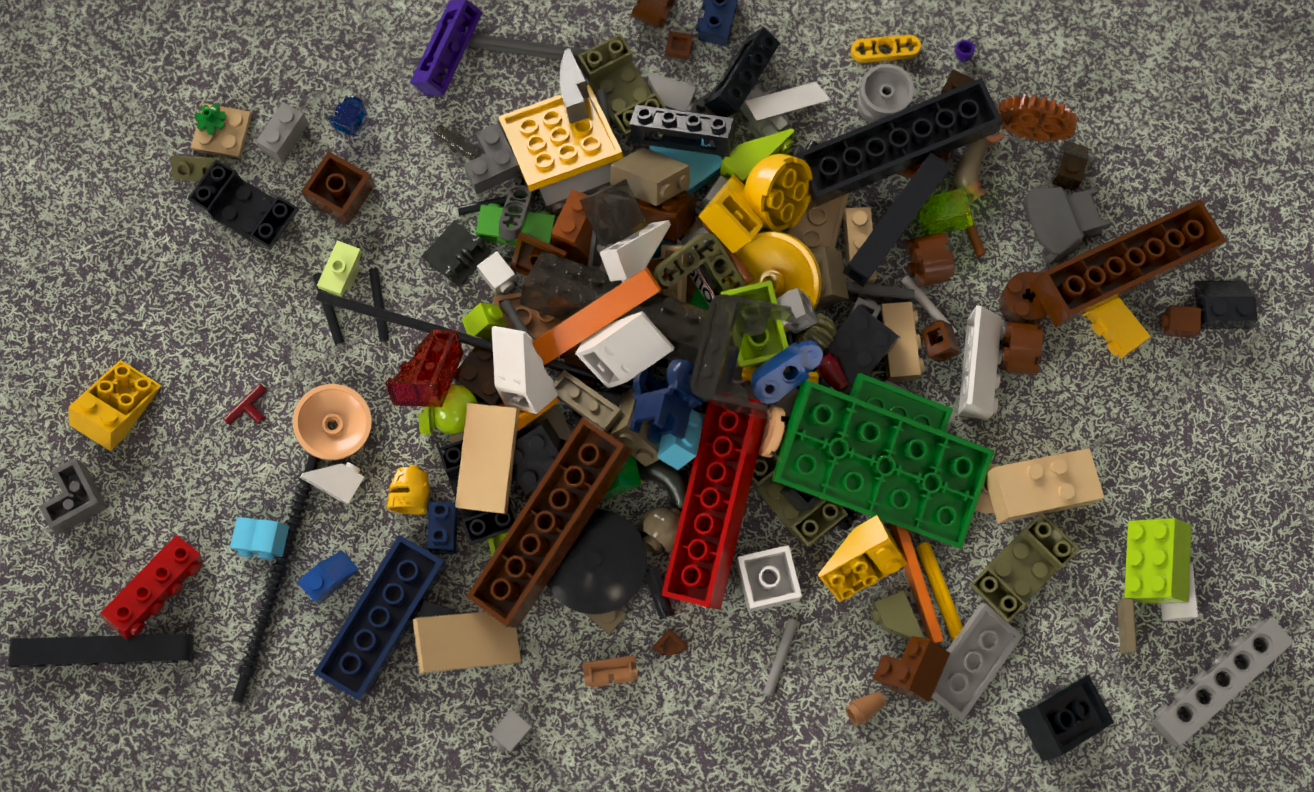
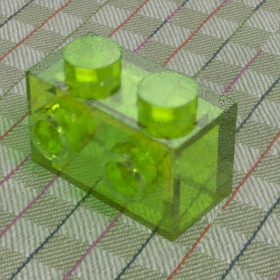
[919,188,974,235]

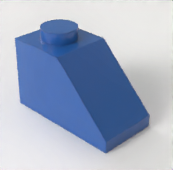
[297,551,359,605]

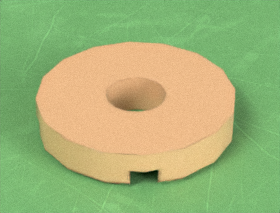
[758,405,786,458]

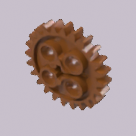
[997,94,1078,143]

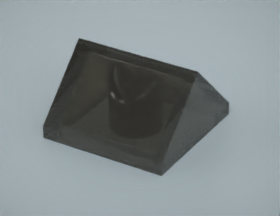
[580,179,648,247]

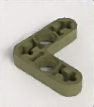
[653,233,745,292]

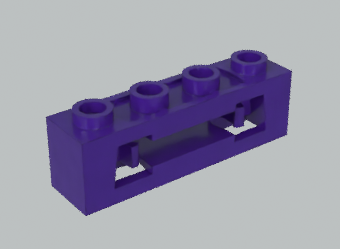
[410,0,483,96]

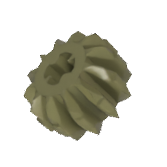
[794,313,837,352]

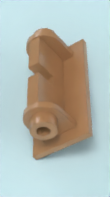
[582,655,638,689]

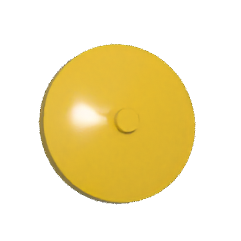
[721,231,822,332]

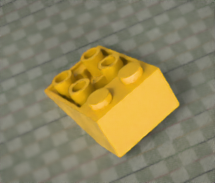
[698,174,764,253]
[68,360,162,451]
[818,515,907,602]

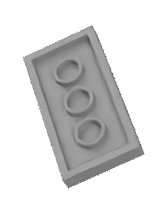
[932,603,1023,721]

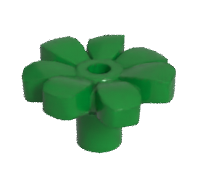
[194,104,227,135]

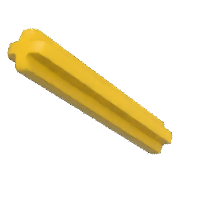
[916,542,963,641]

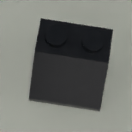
[1194,280,1258,329]

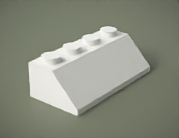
[958,305,1005,420]

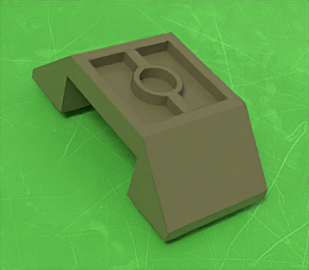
[578,33,666,136]
[751,437,848,547]
[969,512,1080,623]

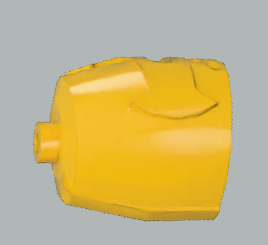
[386,465,430,515]

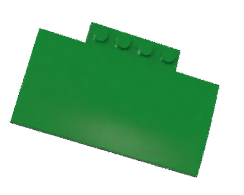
[772,373,994,549]

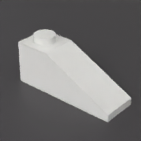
[599,220,671,283]

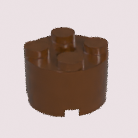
[631,0,675,29]
[905,232,954,287]
[999,271,1048,325]
[1000,322,1043,376]

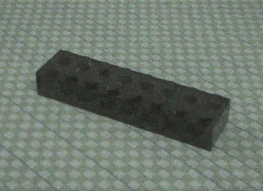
[520,250,731,373]

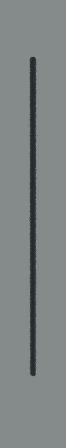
[316,291,787,437]

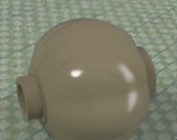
[639,507,681,554]

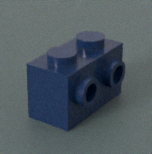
[696,0,738,47]

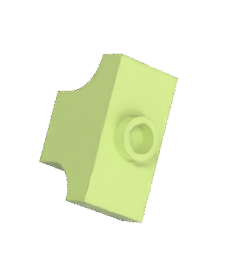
[317,241,362,297]

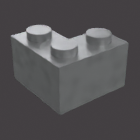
[464,123,520,195]
[39,458,107,534]

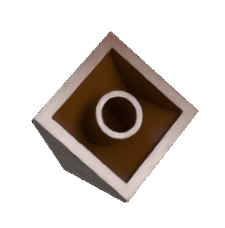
[510,232,571,289]

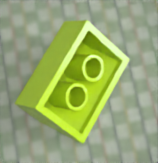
[721,280,788,368]

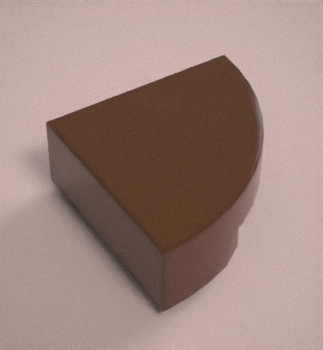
[652,628,689,655]

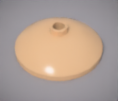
[293,384,372,460]

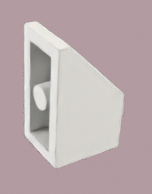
[300,462,364,504]

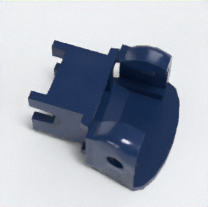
[630,359,715,444]

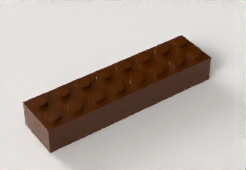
[1030,199,1227,328]
[466,417,634,628]

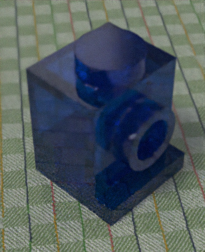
[328,96,367,137]

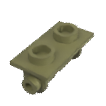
[171,156,225,181]

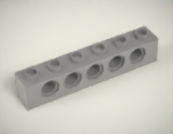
[1151,617,1294,747]

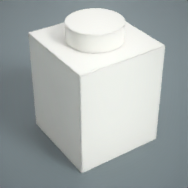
[477,252,517,295]

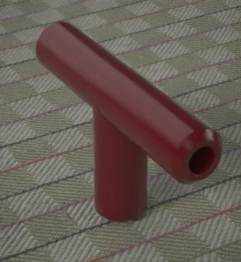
[223,384,266,425]

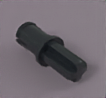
[645,567,675,620]

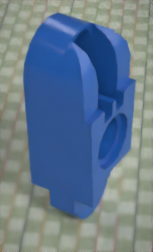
[751,341,823,404]

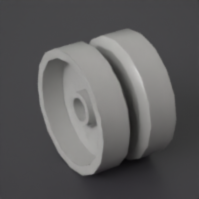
[856,64,915,124]

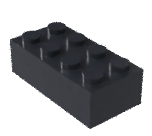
[810,304,901,396]

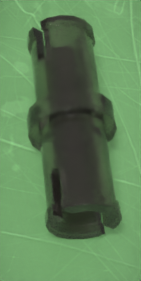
[433,124,482,160]

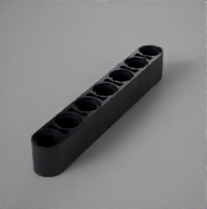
[8,634,194,667]

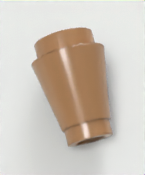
[845,691,887,726]

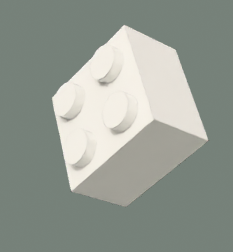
[736,545,802,612]

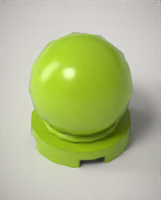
[418,384,478,435]

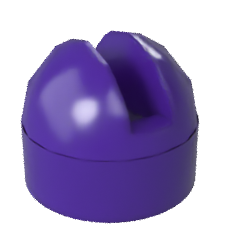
[955,40,975,62]

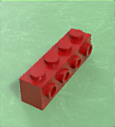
[100,534,202,640]

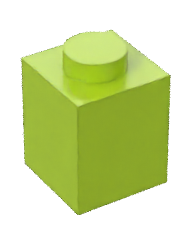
[462,302,507,341]

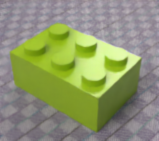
[1124,518,1192,604]

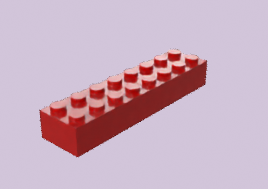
[661,391,769,610]

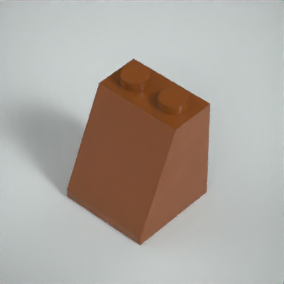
[551,189,597,266]

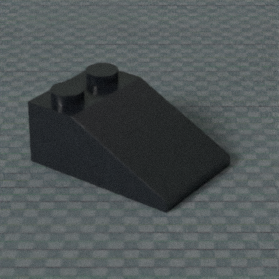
[1017,674,1114,762]

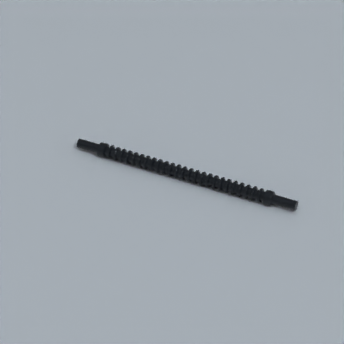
[232,454,319,703]

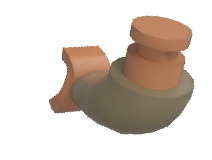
[954,132,1005,202]

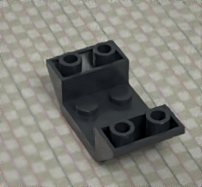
[187,159,299,250]
[438,440,517,546]

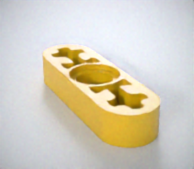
[850,35,921,63]

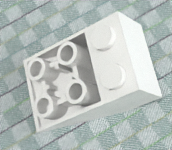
[575,311,675,389]
[492,326,558,414]

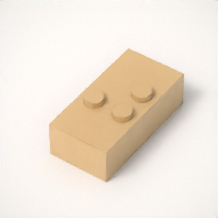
[985,448,1105,524]

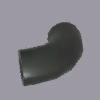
[637,459,689,508]

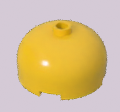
[744,154,813,232]

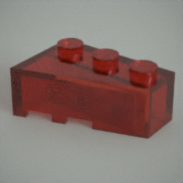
[385,330,464,407]

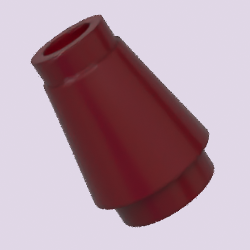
[815,352,849,391]

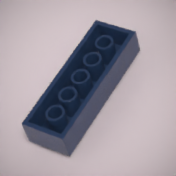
[313,535,447,703]

